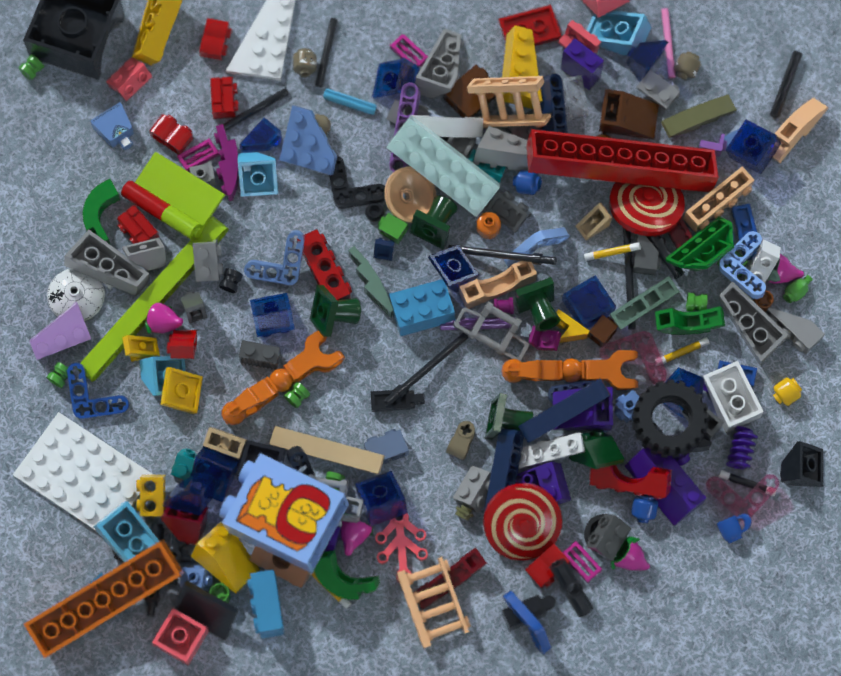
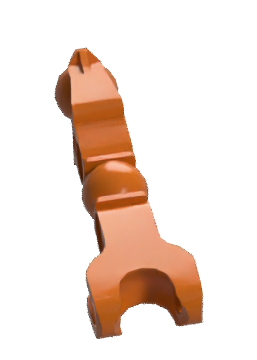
[221,330,345,425]
[501,350,639,390]

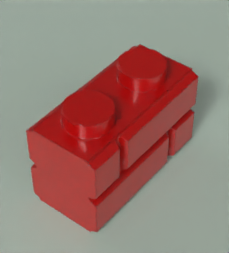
[210,77,239,119]
[117,205,160,244]

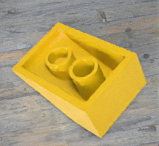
[191,522,260,594]

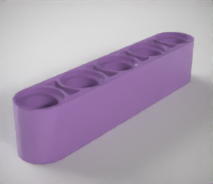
[389,83,420,172]

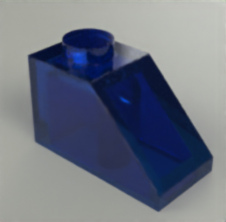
[239,118,282,153]

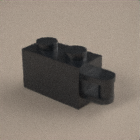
[501,594,556,632]

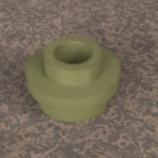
[455,504,474,521]

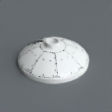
[47,268,105,321]

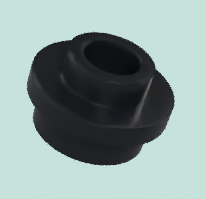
[365,203,384,222]

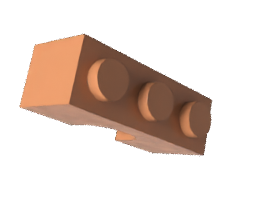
[249,546,311,588]

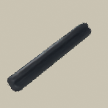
[770,51,802,118]

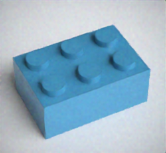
[389,279,455,337]
[247,569,285,639]

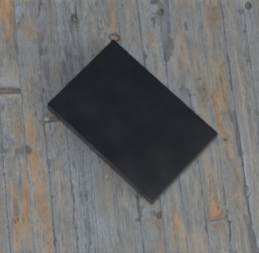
[175,581,239,641]

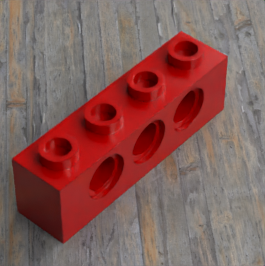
[297,229,352,300]

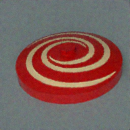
[609,182,685,236]
[483,483,562,560]

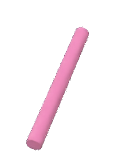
[661,8,676,79]

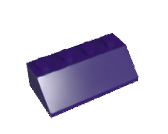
[624,448,706,526]

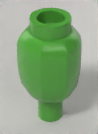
[783,275,813,303]

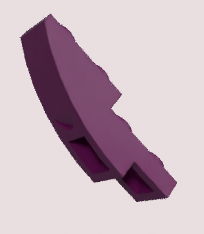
[214,124,239,202]

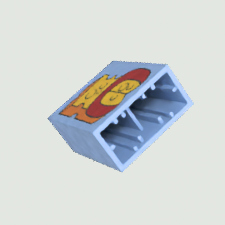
[219,453,349,573]

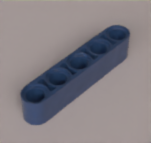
[540,73,568,133]
[518,378,611,443]
[484,429,524,513]

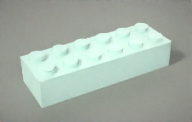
[386,115,500,217]

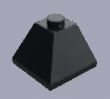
[780,441,823,487]

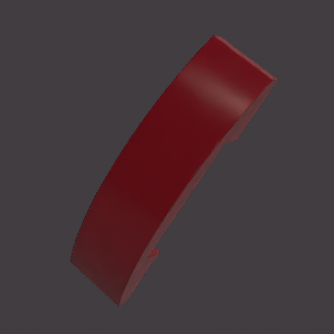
[414,547,487,610]

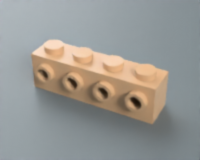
[683,167,755,233]

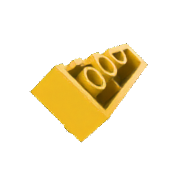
[132,0,183,66]
[502,25,542,109]

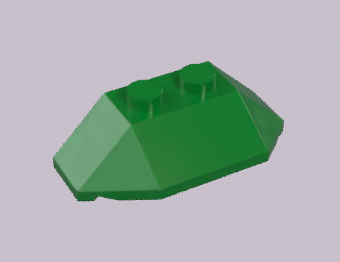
[665,216,734,271]

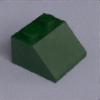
[569,429,624,469]

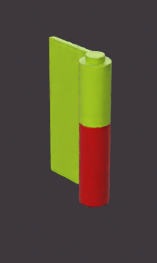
[121,151,225,240]

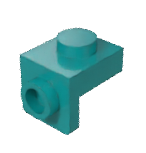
[170,449,200,482]

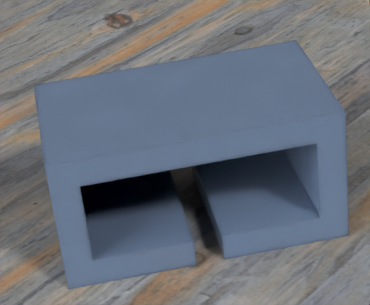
[364,429,409,465]

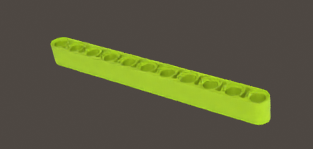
[77,216,229,382]

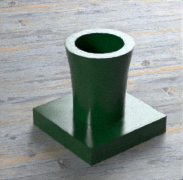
[410,195,458,250]
[515,277,561,332]
[309,285,361,337]
[485,393,533,440]

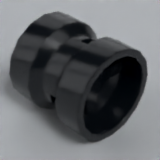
[219,268,243,294]

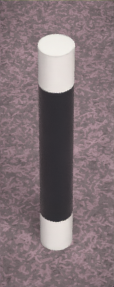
[719,470,777,497]

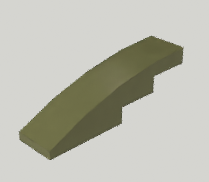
[661,94,737,138]

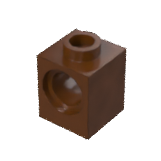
[588,315,618,348]

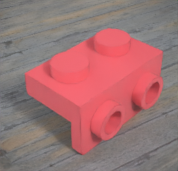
[558,20,601,54]
[106,57,152,101]

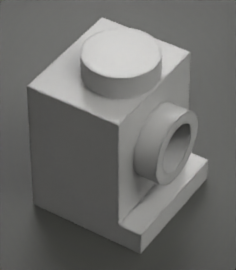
[189,161,216,186]

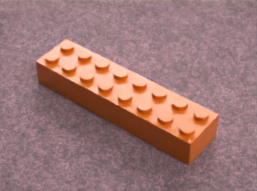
[24,539,184,658]

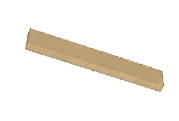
[269,426,385,475]

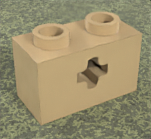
[203,427,247,459]

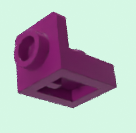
[529,325,562,351]

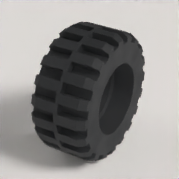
[632,380,709,458]

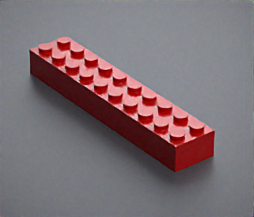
[526,129,719,192]

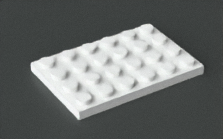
[13,412,153,532]

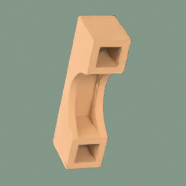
[459,261,537,309]

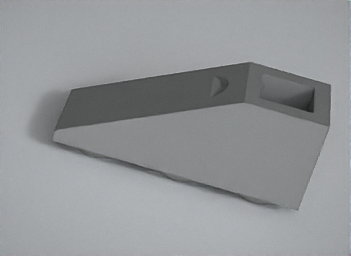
[766,307,825,354]

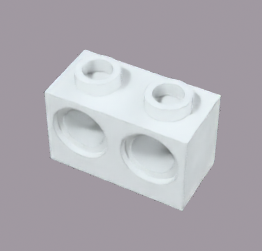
[745,239,781,283]

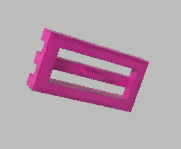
[390,34,428,71]
[177,138,219,172]
[562,541,602,583]

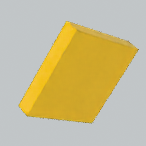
[160,367,203,414]

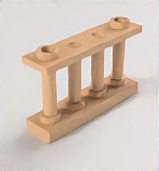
[467,76,551,129]
[396,557,471,648]

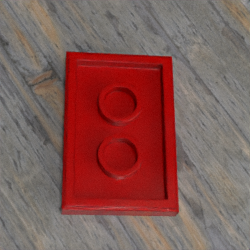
[498,5,562,46]

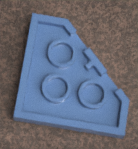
[279,105,337,175]

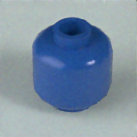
[513,170,542,195]
[631,494,658,523]

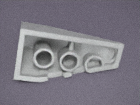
[415,29,461,98]

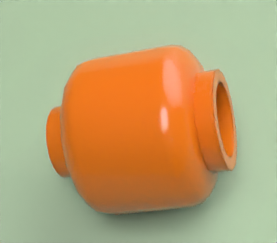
[476,212,501,239]

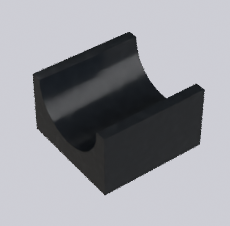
[23,0,125,80]

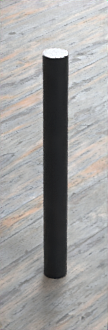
[315,18,337,88]
[223,87,289,131]

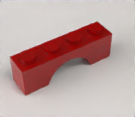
[589,465,672,499]

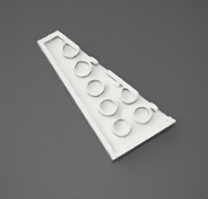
[226,0,296,81]

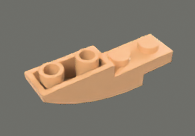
[765,97,828,163]

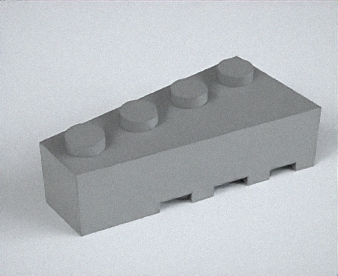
[64,230,149,296]

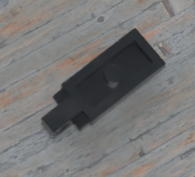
[370,389,425,412]

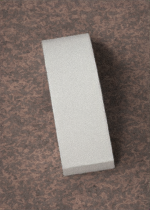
[412,115,484,137]

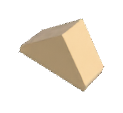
[575,203,612,241]

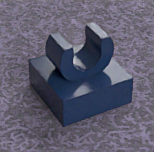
[373,238,395,261]

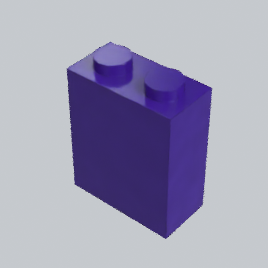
[560,38,604,90]

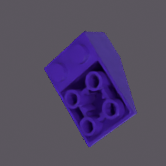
[553,387,613,431]
[516,461,571,505]

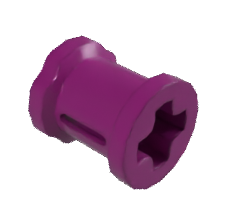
[493,297,514,314]

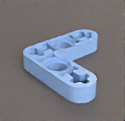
[504,227,569,268]
[719,231,766,299]

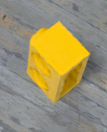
[136,475,166,516]

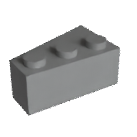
[473,126,528,171]

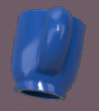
[717,514,752,544]

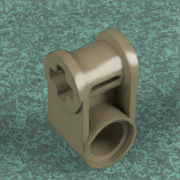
[446,421,475,460]

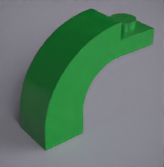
[83,179,121,245]
[655,306,725,335]
[314,550,380,600]

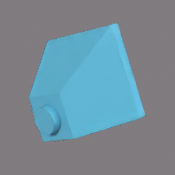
[238,152,278,197]
[139,356,186,396]

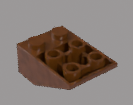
[599,89,659,140]

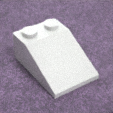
[703,361,764,433]

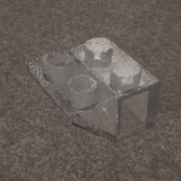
[562,75,588,121]

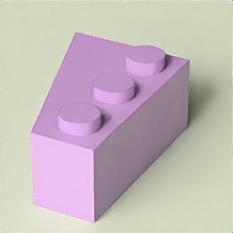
[30,302,91,360]

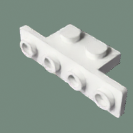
[519,433,584,469]

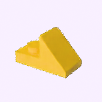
[556,309,589,343]
[122,335,160,362]

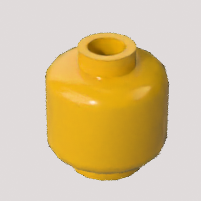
[773,377,802,406]

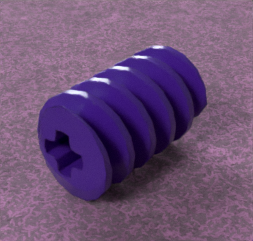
[726,426,758,470]

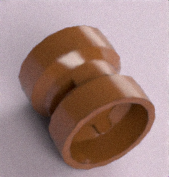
[753,290,774,313]

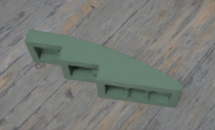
[348,246,393,318]
[609,276,680,330]

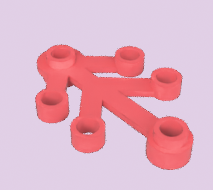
[375,508,428,582]

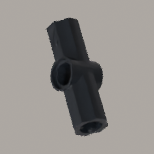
[549,558,593,617]

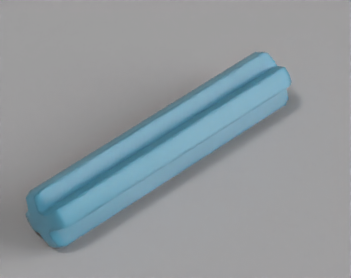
[323,88,377,115]

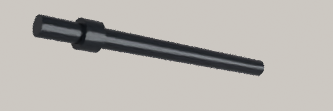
[623,228,636,330]
[448,245,557,265]
[383,333,469,406]

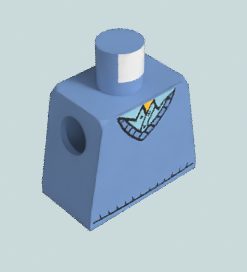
[90,102,134,150]

